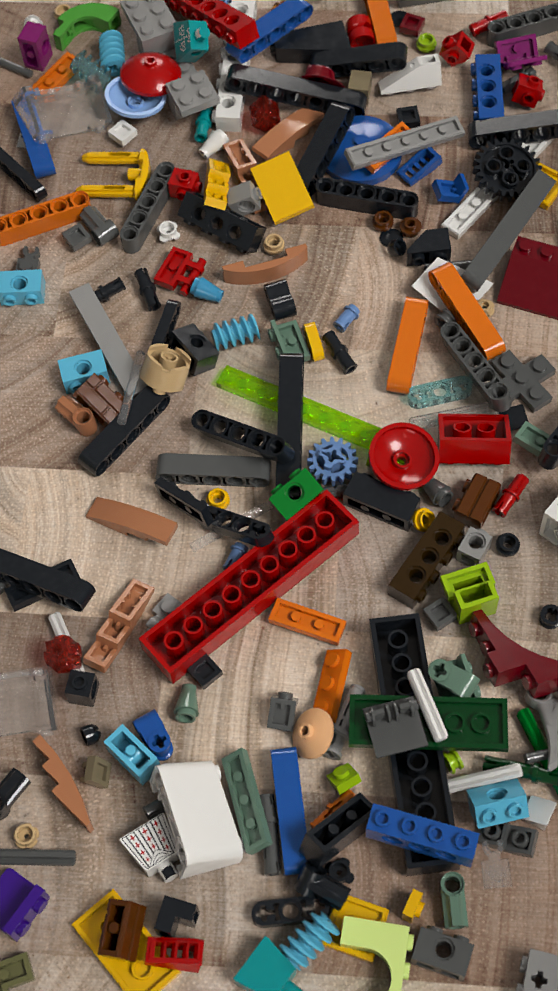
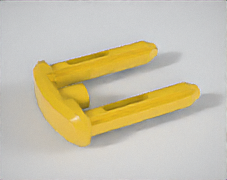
[76,148,151,201]

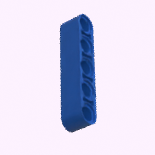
[225,0,313,63]
[11,95,56,179]
[271,747,308,876]

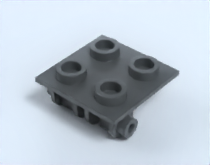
[363,696,428,759]

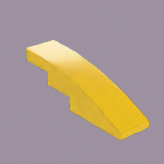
[204,158,231,211]

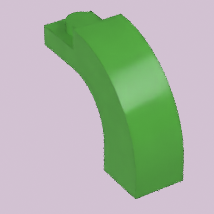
[53,3,122,51]

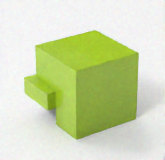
[440,562,499,625]

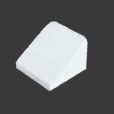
[521,795,557,831]

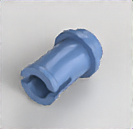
[333,304,360,332]
[222,542,248,570]

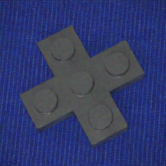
[491,350,556,413]

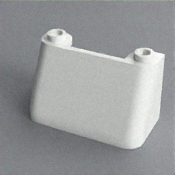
[149,761,245,880]

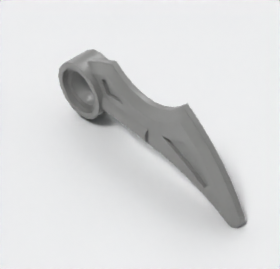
[525,690,558,772]

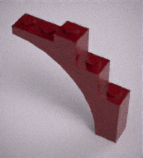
[468,609,558,699]

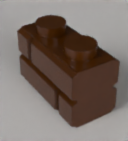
[72,373,127,427]
[452,473,501,529]
[97,898,147,962]

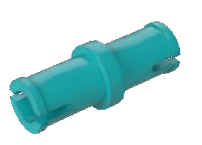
[194,106,213,143]

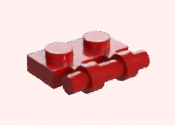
[153,246,207,296]

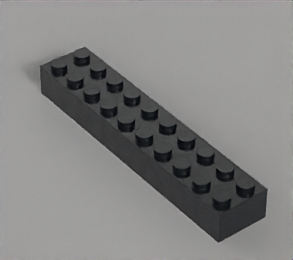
[369,613,460,877]

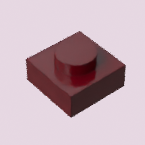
[399,12,425,38]

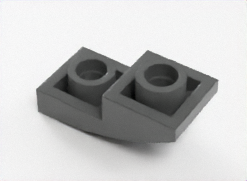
[478,822,539,858]

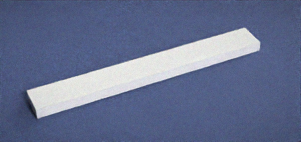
[441,139,554,240]

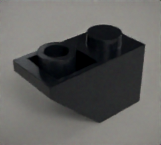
[406,228,451,266]

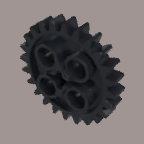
[472,138,542,202]

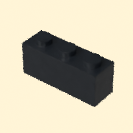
[343,471,421,532]
[299,792,373,870]

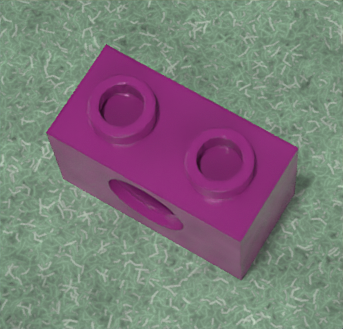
[17,21,53,72]

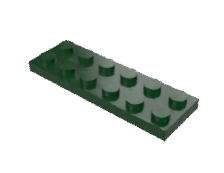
[349,694,509,752]

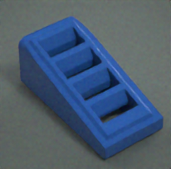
[396,147,443,186]

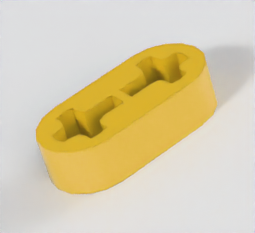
[303,322,325,362]

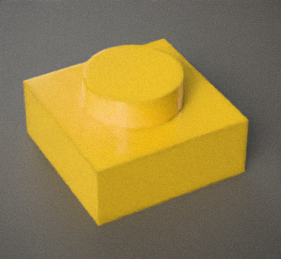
[401,889,425,923]

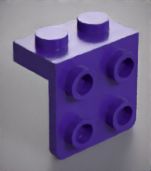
[0,868,50,942]

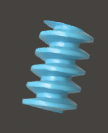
[98,30,125,77]
[211,314,260,351]
[279,911,340,971]

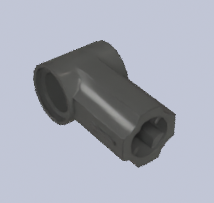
[80,205,119,246]

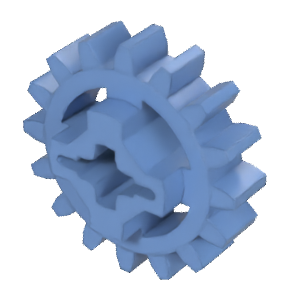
[307,437,358,487]

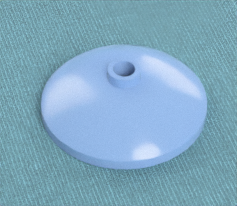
[105,76,167,119]

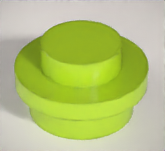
[416,33,437,53]

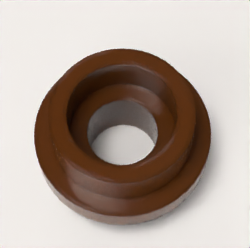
[372,211,394,231]
[400,217,422,238]

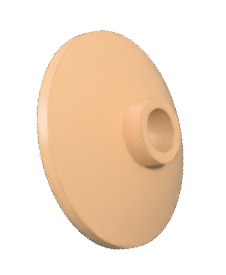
[292,708,334,759]

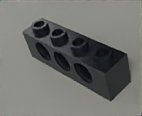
[177,191,267,254]

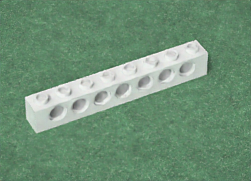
[212,0,257,132]

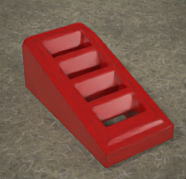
[144,937,204,973]

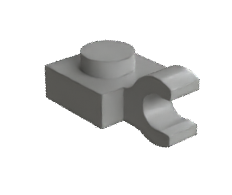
[146,593,182,631]

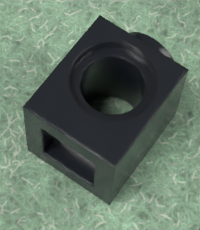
[65,670,99,707]

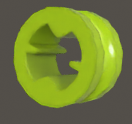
[443,750,464,774]

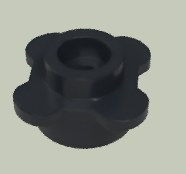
[324,858,354,884]

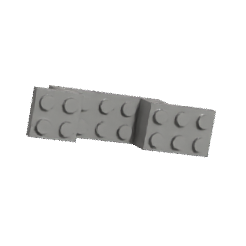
[120,0,220,120]

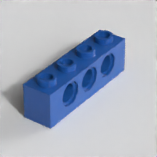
[470,54,504,121]
[366,803,480,868]

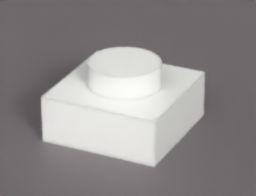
[108,119,138,147]

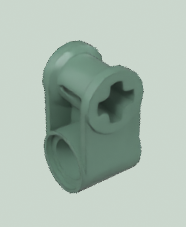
[428,659,480,697]

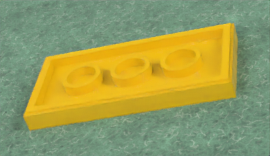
[71,888,181,991]

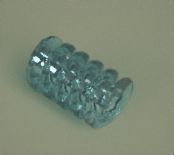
[70,49,115,95]

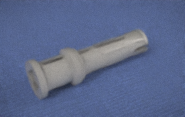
[323,684,366,760]

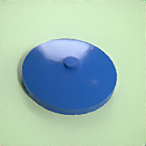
[326,115,402,185]

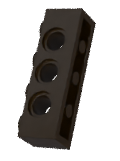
[388,511,465,609]

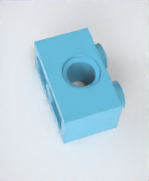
[0,269,46,306]
[57,349,110,394]
[104,724,160,786]
[467,778,529,829]

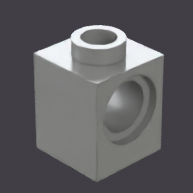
[228,180,262,216]
[456,526,492,567]

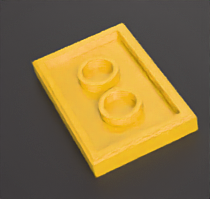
[250,151,315,225]

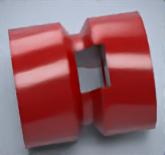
[346,14,376,47]

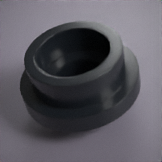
[495,533,520,557]

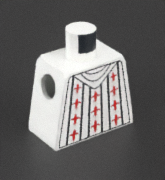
[120,813,179,883]

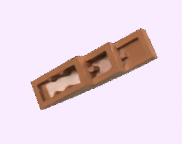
[252,108,325,160]
[223,138,268,214]
[86,497,178,546]
[83,578,155,673]
[32,735,94,833]

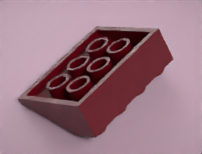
[496,236,558,320]

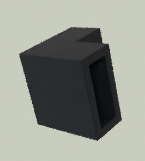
[154,895,200,938]

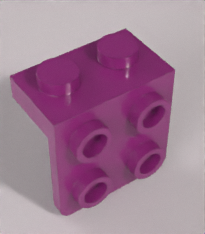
[494,34,548,71]

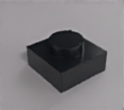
[396,106,420,128]
[187,654,223,690]

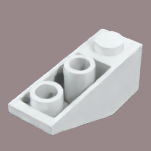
[378,53,442,95]

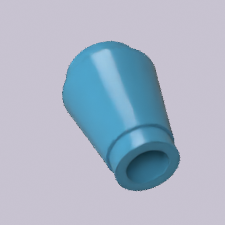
[190,277,224,303]

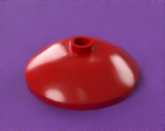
[120,52,181,97]
[368,422,440,490]

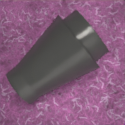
[422,478,453,507]

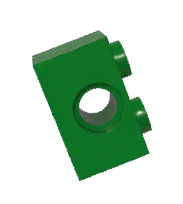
[268,468,325,520]

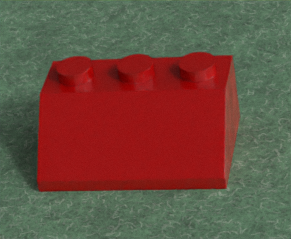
[438,414,512,465]

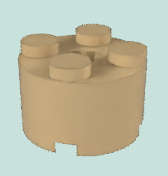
[139,343,191,395]

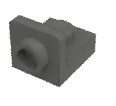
[267,691,298,732]

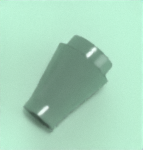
[174,683,199,723]

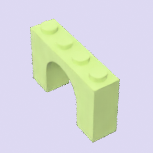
[340,916,414,991]

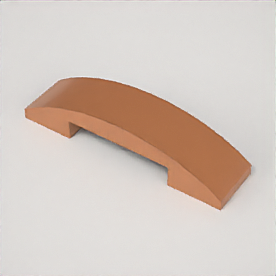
[222,243,308,285]

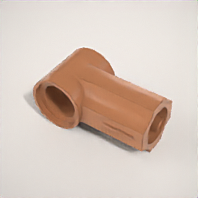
[55,395,98,437]

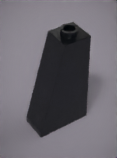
[269,20,351,64]

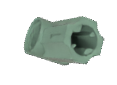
[439,871,469,930]

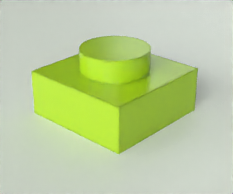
[326,763,362,795]

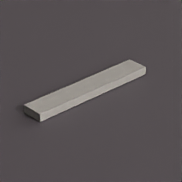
[344,116,465,170]
[69,283,147,401]

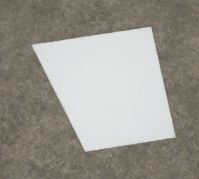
[412,257,494,323]

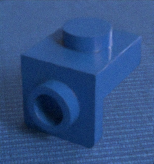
[432,173,469,203]

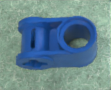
[132,709,174,761]

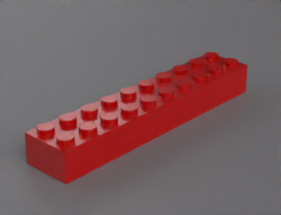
[138,490,359,684]

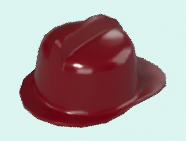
[300,65,345,88]

